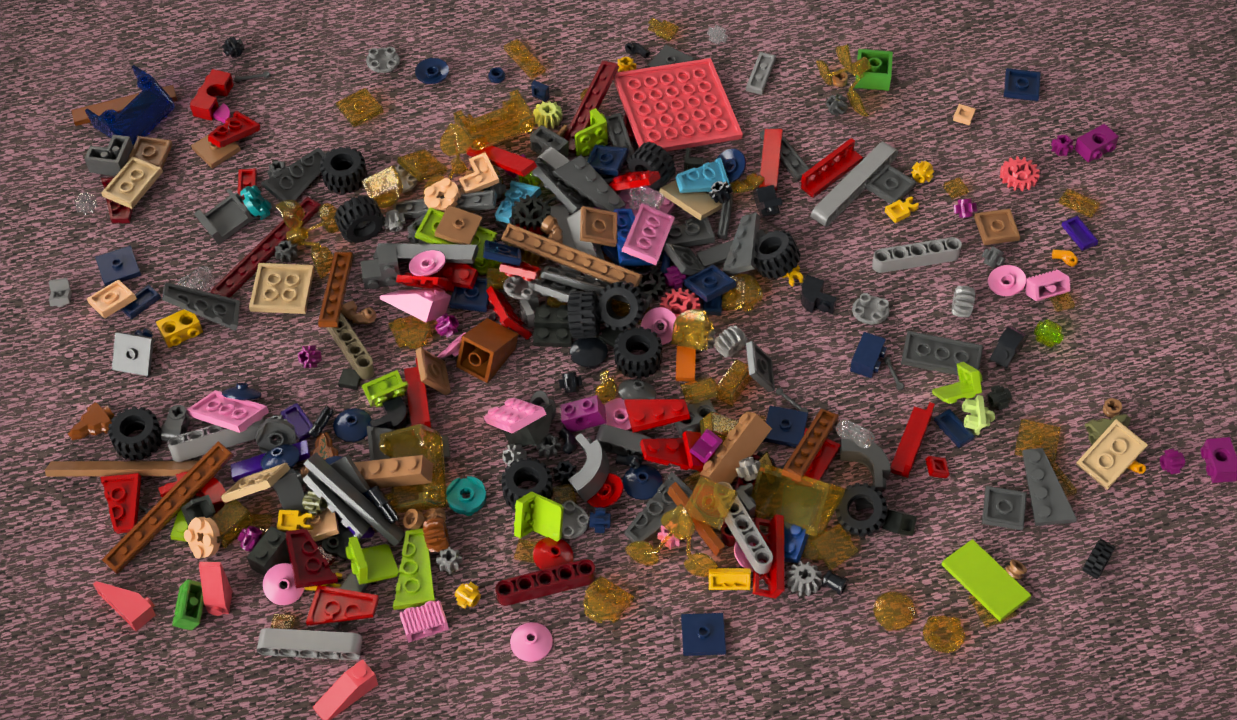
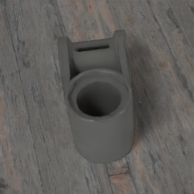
[161,405,190,441]

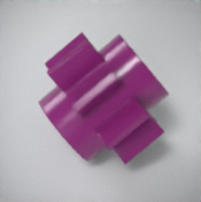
[1051,135,1074,156]
[953,198,977,218]
[663,266,686,290]
[435,313,459,338]
[298,345,322,368]
[1160,448,1185,474]
[237,526,263,552]

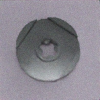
[256,418,296,453]

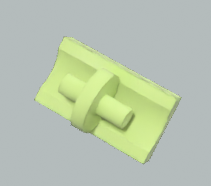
[962,395,995,436]

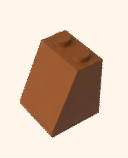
[456,318,519,383]

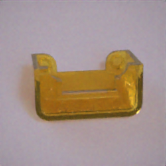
[453,90,535,151]
[379,424,447,513]
[751,463,846,537]

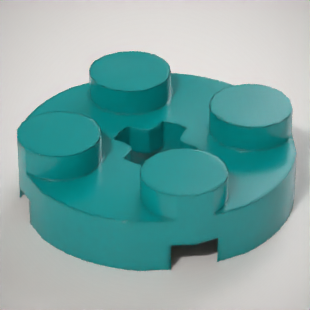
[240,185,272,220]
[446,476,487,516]

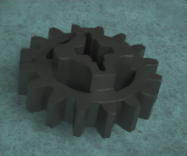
[511,195,551,230]
[633,265,666,300]

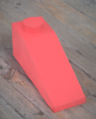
[199,562,233,616]
[93,581,156,631]
[313,659,378,720]

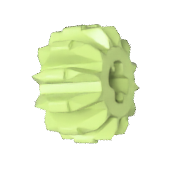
[533,100,563,129]

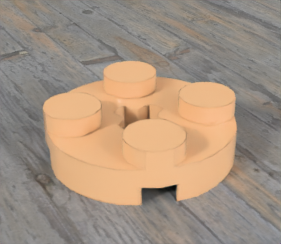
[424,178,461,213]
[184,516,220,558]

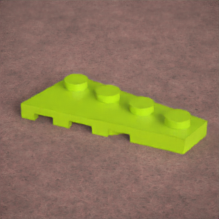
[393,528,435,610]

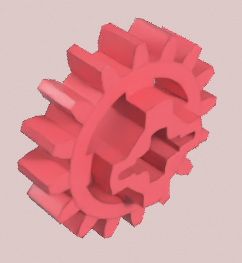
[1000,156,1040,191]
[660,288,700,326]

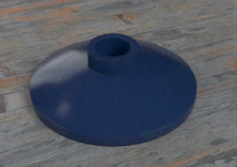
[415,58,449,84]
[717,149,746,183]
[222,383,262,400]
[333,408,372,442]
[261,444,300,470]
[623,465,663,500]

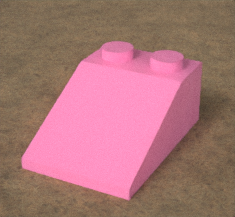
[380,288,451,322]

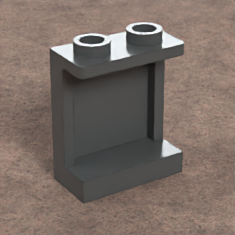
[194,189,254,245]

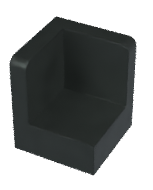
[684,147,704,171]
[181,495,216,526]
[882,509,917,536]

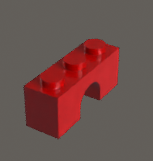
[190,69,234,121]

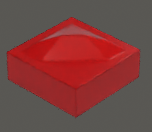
[925,456,950,479]

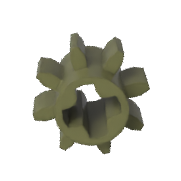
[302,491,328,515]

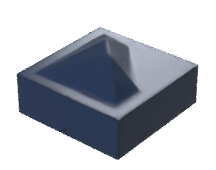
[531,80,550,102]

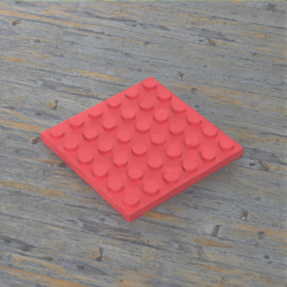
[613,58,743,152]

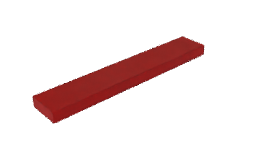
[465,140,537,177]

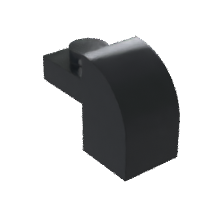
[753,185,783,217]
[801,275,837,314]
[990,326,1029,368]
[370,396,408,431]

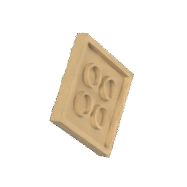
[249,263,314,314]

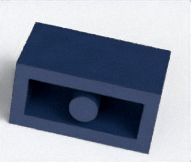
[850,332,887,378]

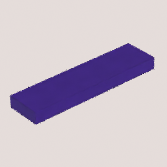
[230,440,310,482]

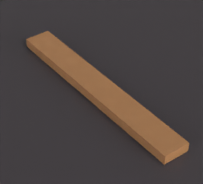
[501,223,643,287]
[45,461,198,477]

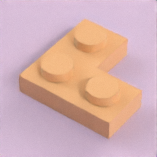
[459,152,500,194]

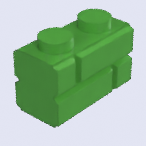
[172,580,204,630]

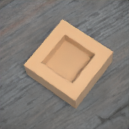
[953,104,976,125]

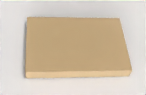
[101,156,163,209]
[659,180,723,220]
[1076,419,1148,490]
[221,463,290,503]

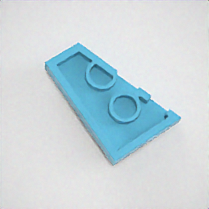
[675,157,731,193]
[495,181,542,224]

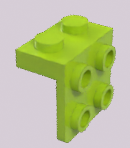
[575,108,608,157]
[932,362,982,404]
[361,370,408,408]
[514,491,564,541]
[346,536,399,585]

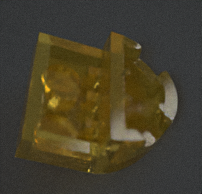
[362,166,403,208]
[722,274,763,312]
[671,309,714,350]
[388,315,433,349]
[582,575,634,623]

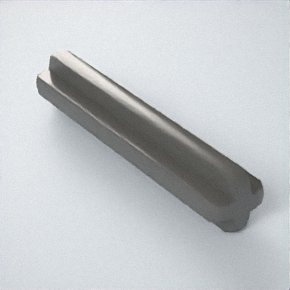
[718,194,734,239]

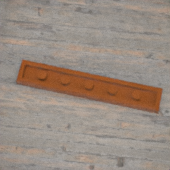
[71,85,178,126]
[318,252,353,327]
[781,409,839,482]

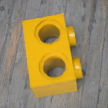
[156,309,203,348]

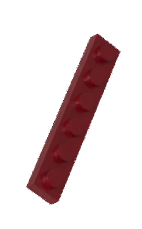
[564,60,619,154]

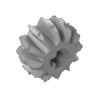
[951,285,975,318]
[714,326,747,358]
[787,561,822,597]

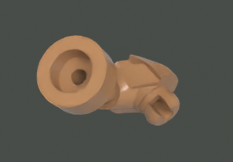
[541,215,563,244]
[341,301,377,325]
[403,507,446,530]

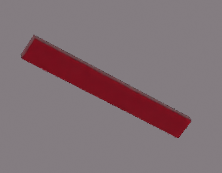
[210,197,322,298]

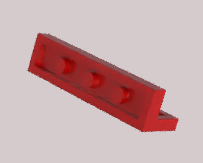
[801,138,863,198]
[404,358,432,434]
[890,402,935,478]
[753,514,784,599]

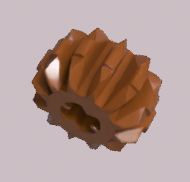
[423,517,450,553]

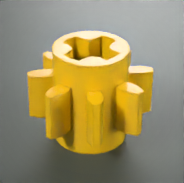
[618,57,636,72]
[911,161,935,183]
[455,582,481,609]

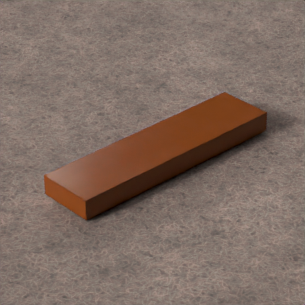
[667,482,725,556]

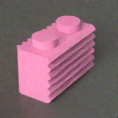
[1025,269,1071,301]
[400,600,449,643]

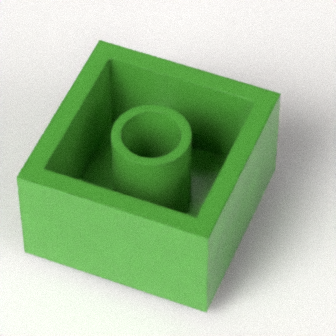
[855,49,893,91]

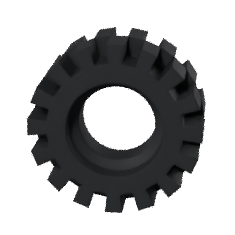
[1082,538,1116,579]

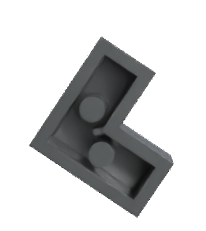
[84,135,133,176]
[360,245,400,289]
[273,468,308,513]

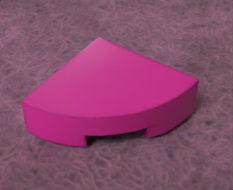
[213,103,230,123]

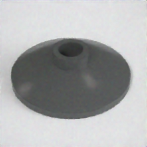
[618,379,657,400]

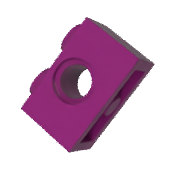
[1074,123,1119,163]
[560,395,607,432]
[1200,437,1237,483]

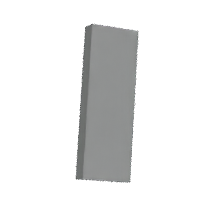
[746,52,776,95]

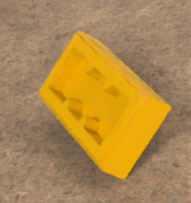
[709,568,751,590]

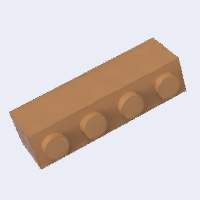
[700,412,772,486]
[354,455,433,488]

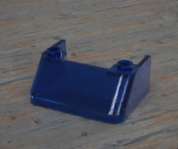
[85,65,175,146]

